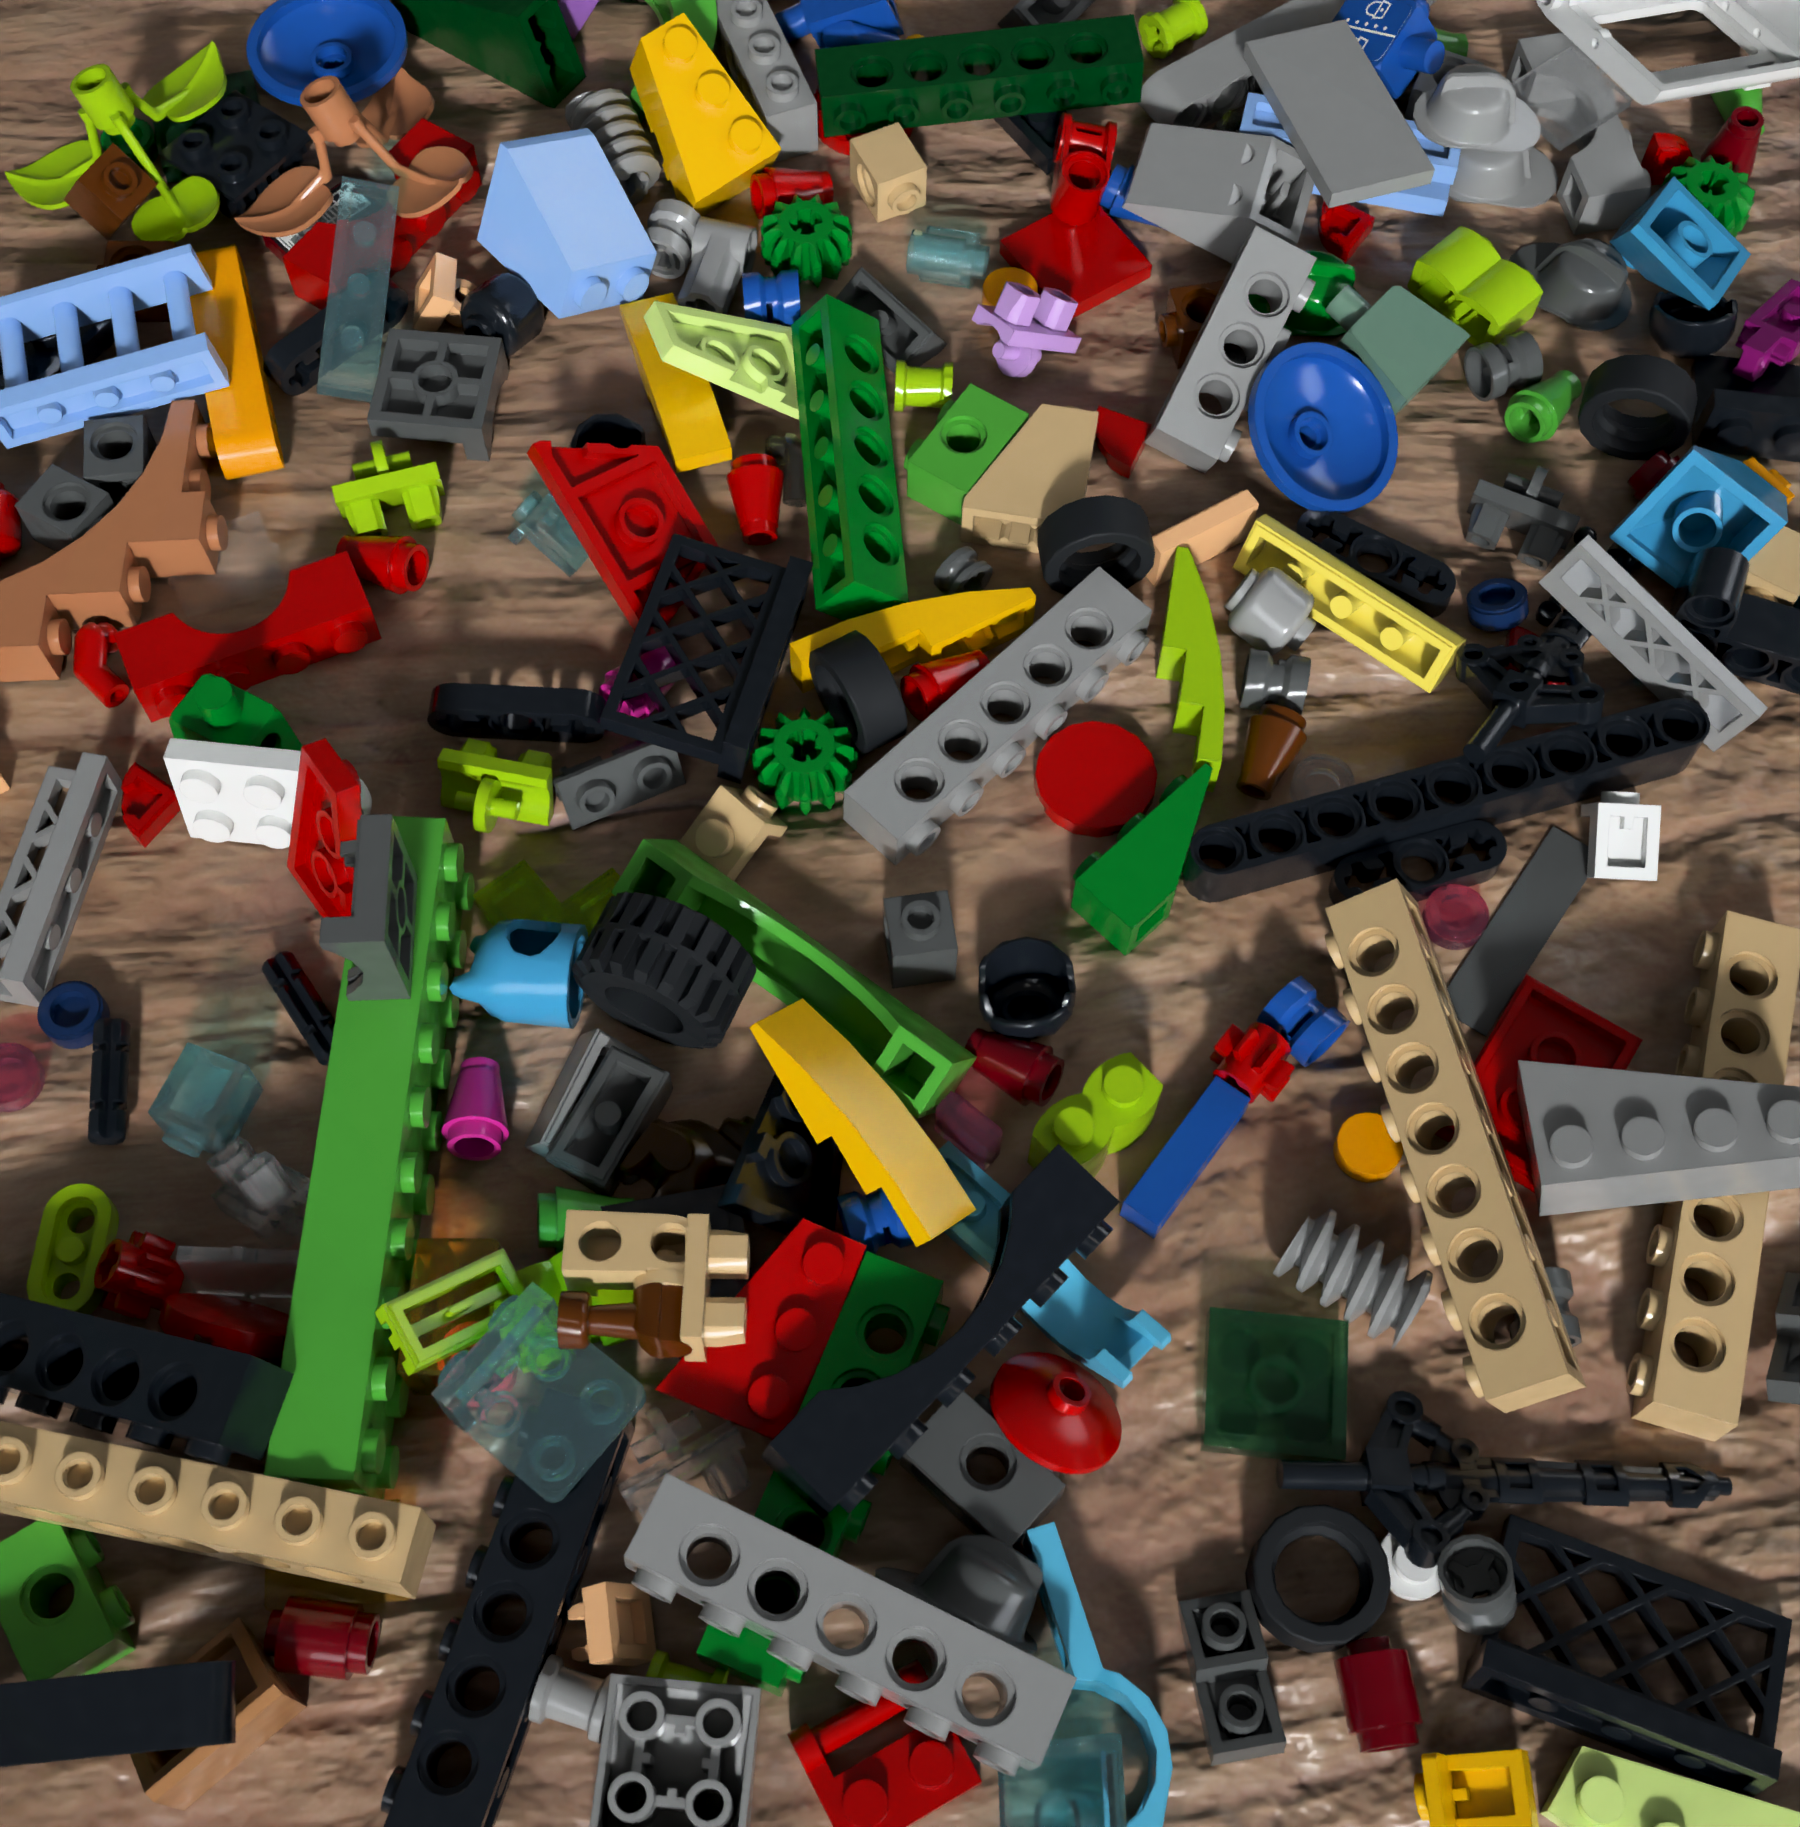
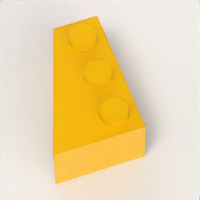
[629,12,781,217]

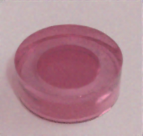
[1421,884,1489,950]
[0,1042,45,1112]

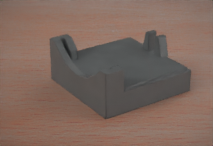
[367,328,509,461]
[319,814,418,1001]

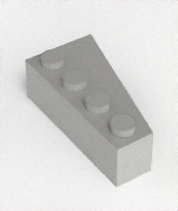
[1517,1060,1800,1216]

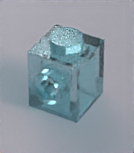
[148,1042,264,1159]

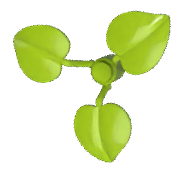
[5,40,227,242]

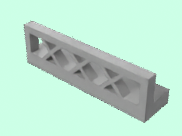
[1538,535,1768,752]
[0,752,123,1007]

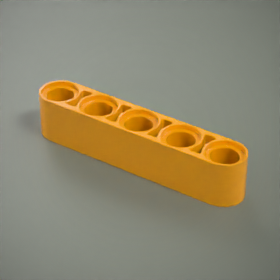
[190,244,285,481]

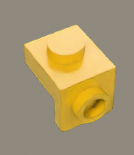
[1414,1749,1539,1827]

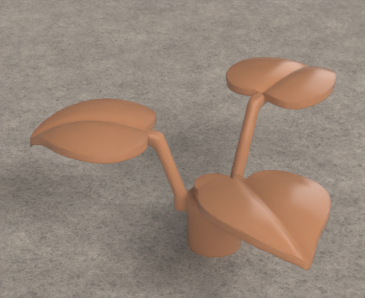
[234,67,473,237]

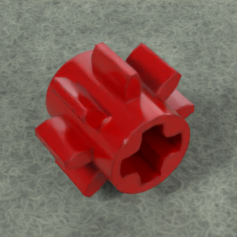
[1210,1022,1295,1104]
[94,1231,184,1320]

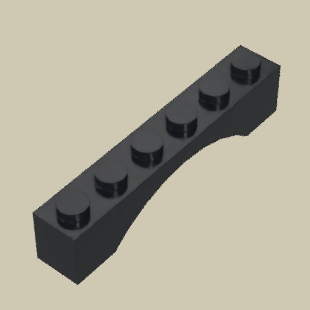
[761,1144,1120,1519]

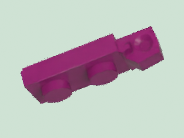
[1732,279,1800,382]

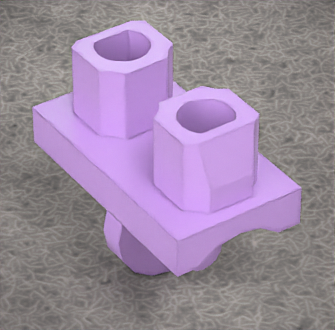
[972,281,1082,378]

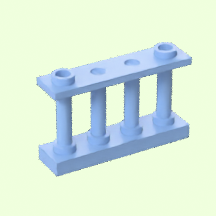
[0,244,230,449]

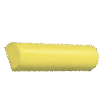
[1233,514,1466,693]

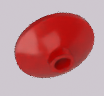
[990,1352,1122,1474]

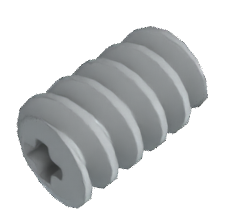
[565,88,661,207]
[1273,1208,1433,1351]

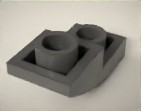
[1178,1590,1287,1766]

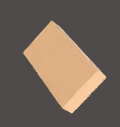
[1146,489,1259,587]

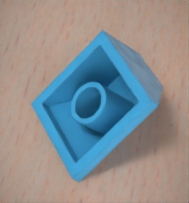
[1609,176,1751,310]
[1609,445,1788,589]

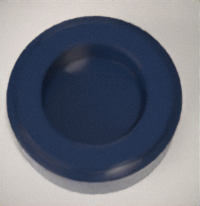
[1466,578,1529,632]
[37,981,110,1049]

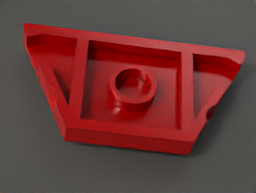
[527,440,719,635]

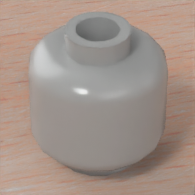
[1224,567,1317,656]

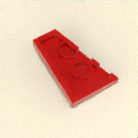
[287,738,362,917]
[653,1218,867,1440]

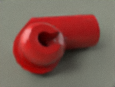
[73,622,130,708]

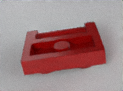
[787,1659,982,1827]

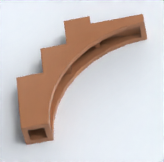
[0,400,228,682]

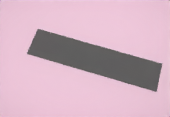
[1447,826,1588,1037]

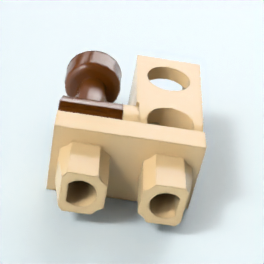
[557,1209,750,1362]

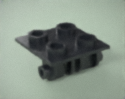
[158,90,311,217]

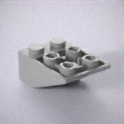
[1122,122,1314,264]
[589,1674,762,1827]

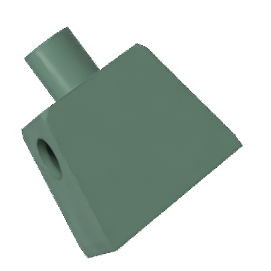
[1325,284,1471,416]

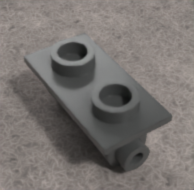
[553,740,686,830]

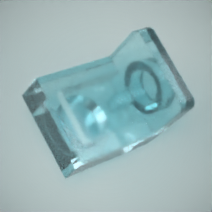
[507,489,589,577]

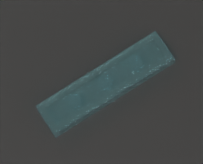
[317,176,399,403]

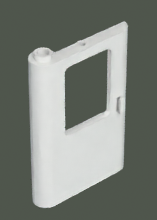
[1536,0,1800,105]

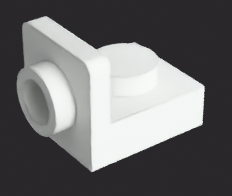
[1581,791,1661,881]

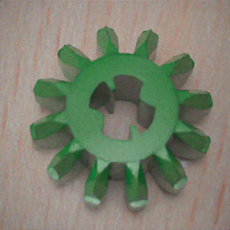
[1661,154,1755,238]
[760,193,852,288]
[752,706,858,816]

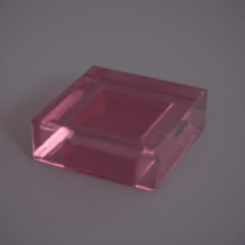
[934,1091,1003,1172]

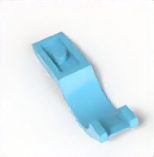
[939,1141,1171,1389]
[1022,1522,1173,1827]

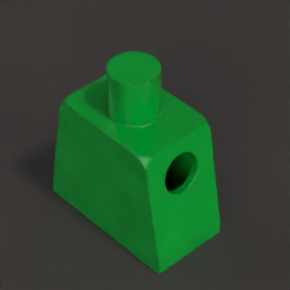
[169,673,302,751]

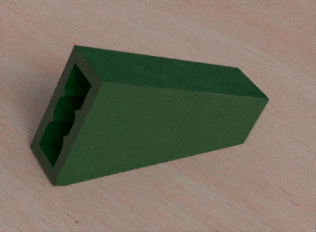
[390,0,586,108]

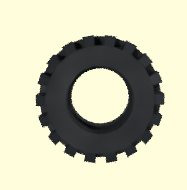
[572,892,756,1049]

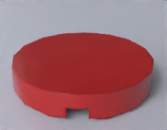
[1034,721,1158,838]
[158,1293,289,1362]

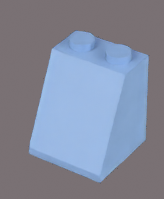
[477,128,657,319]

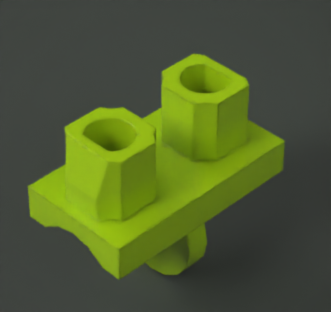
[331,440,445,536]
[437,738,554,833]

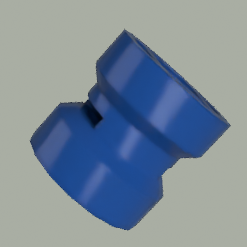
[742,269,801,327]
[1257,975,1350,1067]
[836,1188,914,1260]

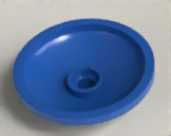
[246,0,408,107]
[1248,342,1398,514]

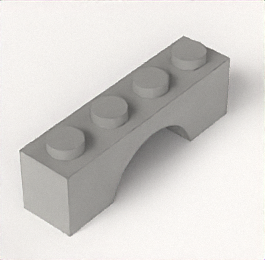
[1506,32,1651,235]

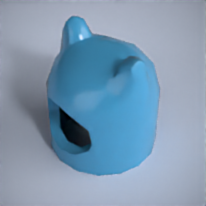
[449,919,588,1029]

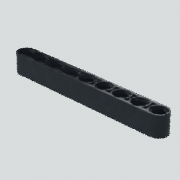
[1182,698,1710,903]

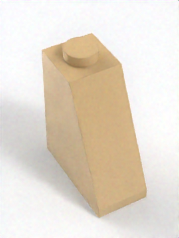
[960,403,1099,553]

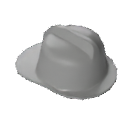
[1413,63,1541,154]
[1449,147,1558,208]

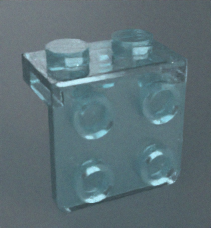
[431,1281,647,1503]

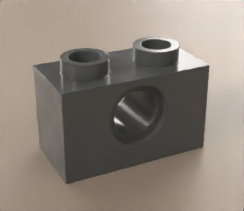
[900,1391,1066,1550]

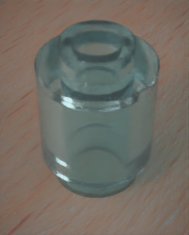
[906,225,990,289]

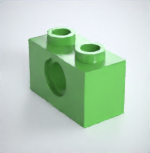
[904,383,1029,525]
[0,1521,136,1681]

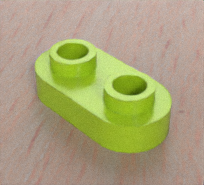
[27,1183,119,1315]

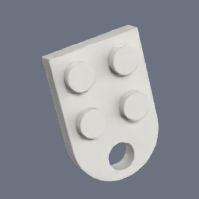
[163,738,372,849]

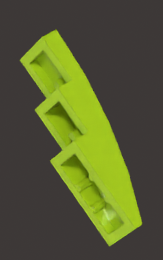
[1156,546,1225,792]

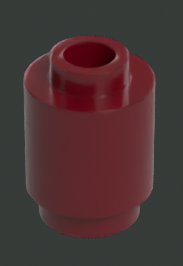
[264,1596,381,1680]
[1334,1636,1423,1753]

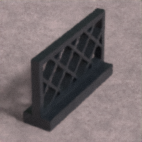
[599,533,813,784]
[1461,1514,1792,1798]

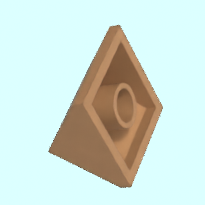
[130,1617,307,1811]

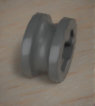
[934,546,993,595]

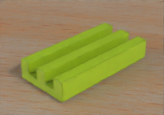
[374,1248,537,1376]

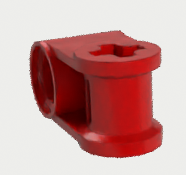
[1050,112,1117,225]

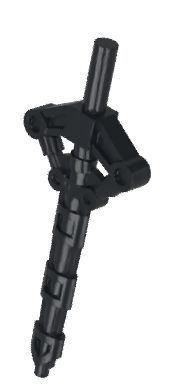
[1455,542,1645,764]
[1276,1391,1732,1569]

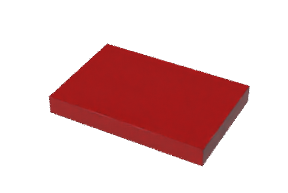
[1435,974,1643,1193]

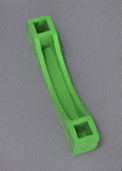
[611,839,977,1119]

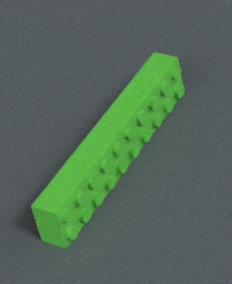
[264,816,474,1500]

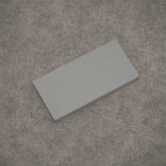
[1243,19,1435,208]

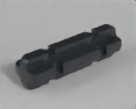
[262,951,335,1066]
[88,1018,131,1145]

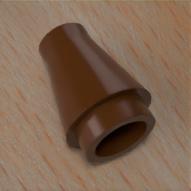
[1236,704,1307,800]

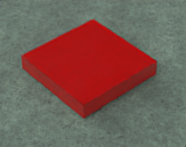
[999,205,1152,319]

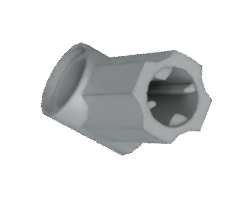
[678,216,758,314]

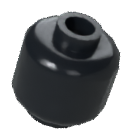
[460,273,544,358]

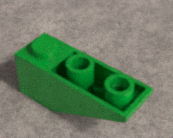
[1071,763,1213,956]

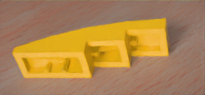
[619,292,732,473]
[789,587,1036,693]
[749,998,977,1247]

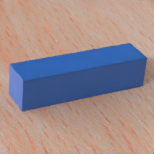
[1119,1076,1251,1239]

